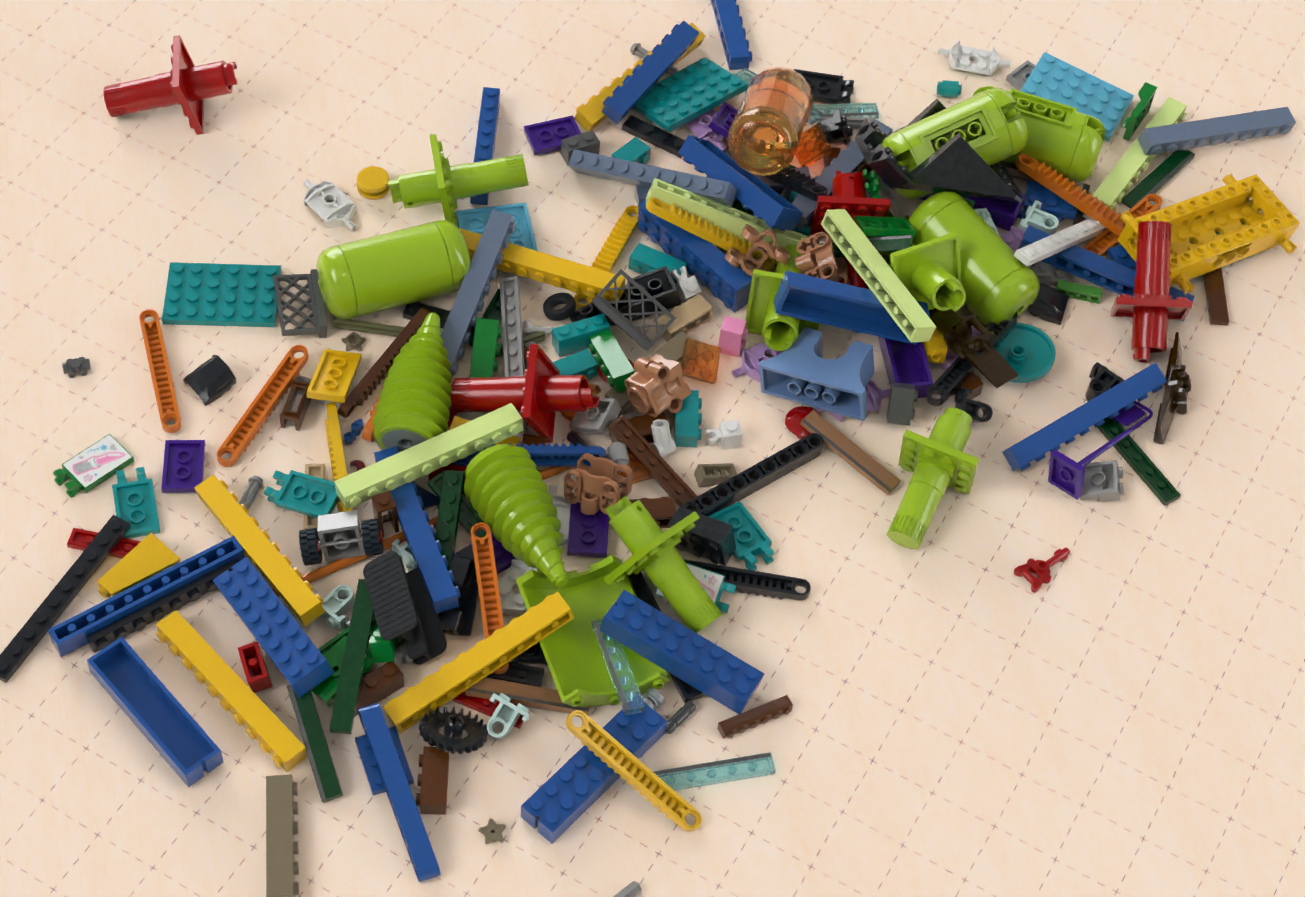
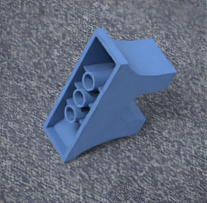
[759,327,874,421]

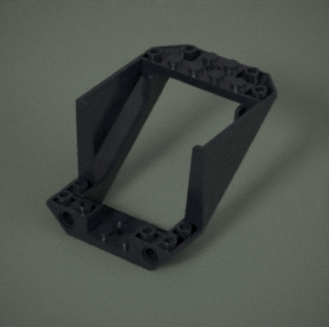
[855,99,1023,203]

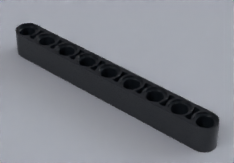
[683,433,824,516]

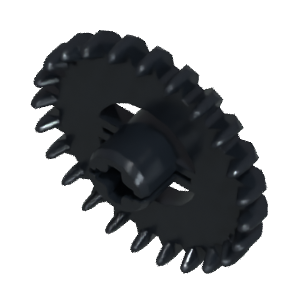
[419,706,488,754]

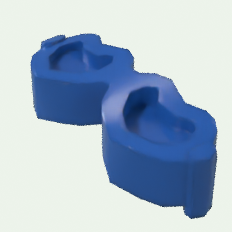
[343,419,364,445]

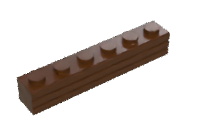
[717,695,793,739]

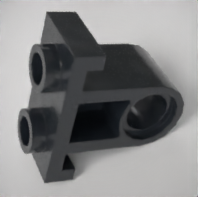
[815,109,853,145]
[1085,362,1124,401]
[954,388,993,423]

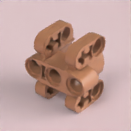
[725,224,790,277]
[795,232,850,285]
[564,453,633,515]

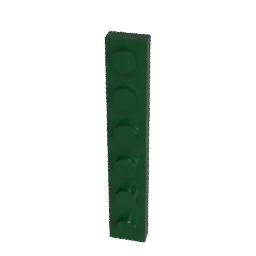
[435,470,465,571]

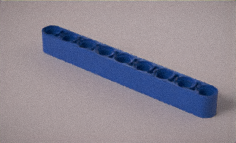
[358,703,441,883]

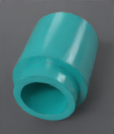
[937,80,962,98]

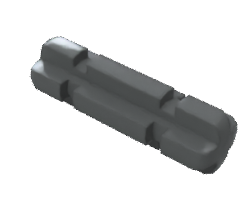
[666,701,696,734]

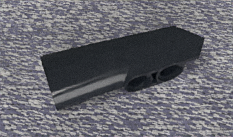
[438,546,479,637]

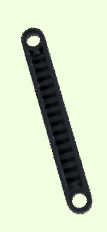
[726,144,828,201]
[926,312,1018,406]
[684,559,811,601]

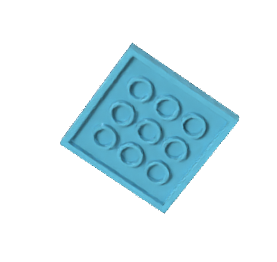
[456,202,538,251]

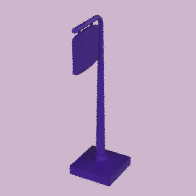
[1048,400,1153,500]

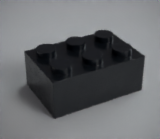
[668,506,736,566]

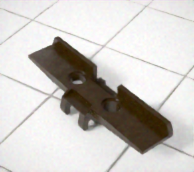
[929,308,1018,389]
[1153,332,1192,445]

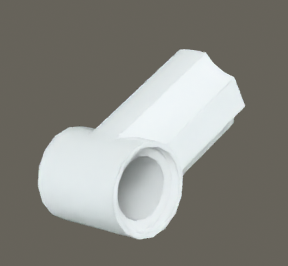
[651,419,676,457]

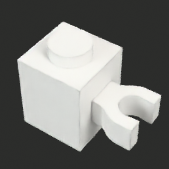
[671,266,702,301]
[706,419,742,450]

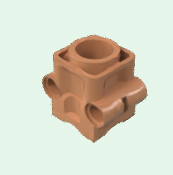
[624,354,691,417]

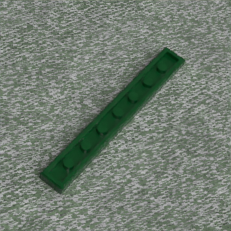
[329,579,374,735]

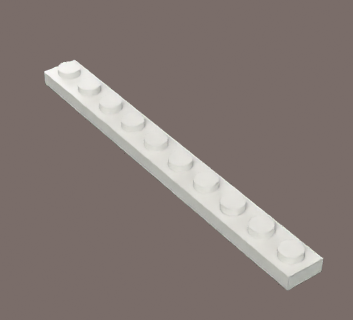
[1014,218,1107,266]

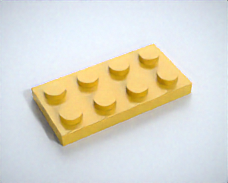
[307,349,362,403]

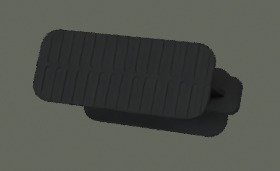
[363,551,447,665]

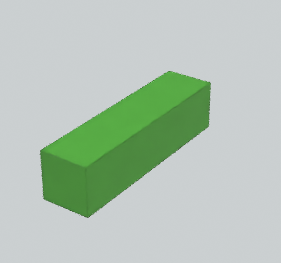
[1056,279,1103,304]

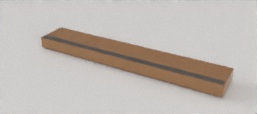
[800,410,901,495]
[465,677,590,715]

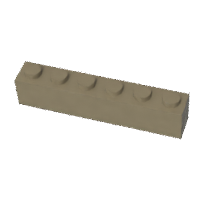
[605,331,697,417]
[266,774,299,897]

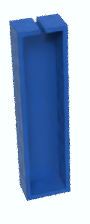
[678,135,803,231]
[638,199,752,313]
[774,271,930,345]
[213,557,334,698]
[599,590,764,714]
[87,637,223,787]
[521,696,667,844]

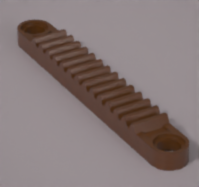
[337,307,431,419]

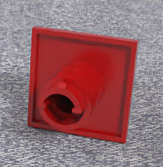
[103,35,237,135]
[810,171,891,289]
[1111,221,1192,363]
[450,344,599,443]

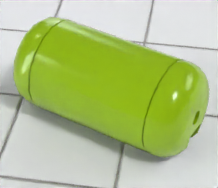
[973,85,1105,183]
[882,88,1028,200]
[908,191,1040,326]
[316,220,471,319]

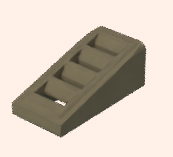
[694,463,737,487]

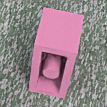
[717,316,748,357]

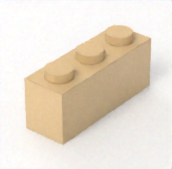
[658,294,713,342]

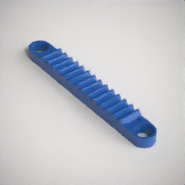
[452,443,606,466]

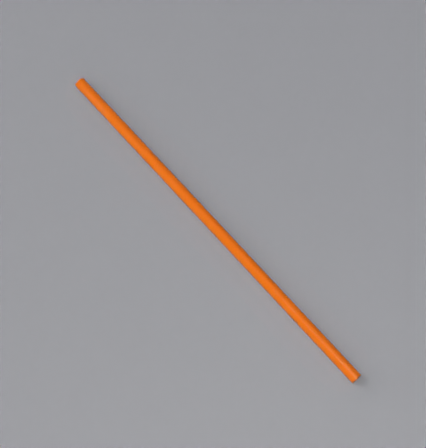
[272,466,575,597]

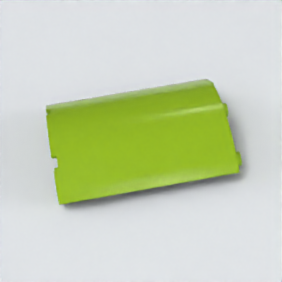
[516,554,671,707]

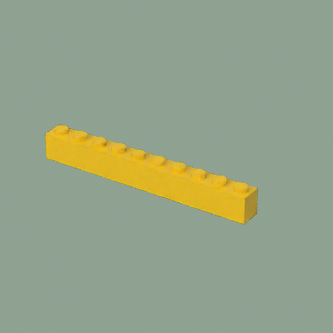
[574,22,706,132]
[459,228,625,304]
[194,475,325,626]
[383,591,574,734]
[156,610,307,772]

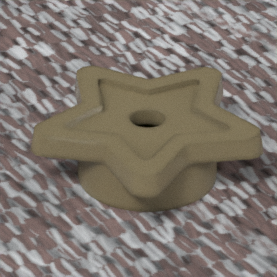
[342,332,366,352]
[478,818,506,844]

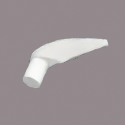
[523,319,556,334]

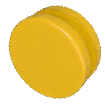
[356,166,390,200]

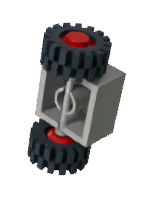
[299,510,384,566]

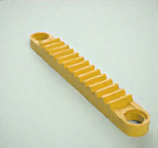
[646,197,777,271]
[574,205,638,310]
[325,402,353,513]
[565,710,702,832]

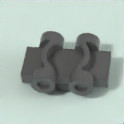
[62,357,91,378]

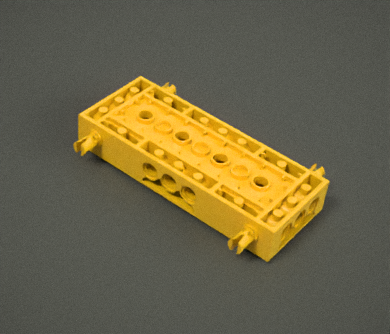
[1118,173,1300,295]

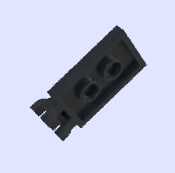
[787,69,854,106]

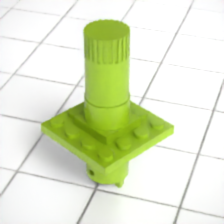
[388,134,529,227]
[874,232,966,312]
[745,244,820,351]
[887,407,979,549]
[603,496,722,633]

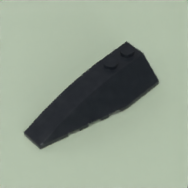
[569,266,681,326]

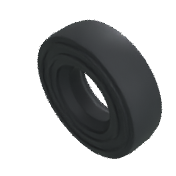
[543,292,576,321]

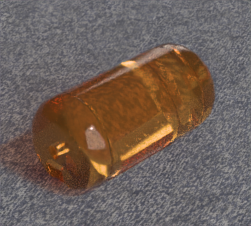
[727,67,813,176]

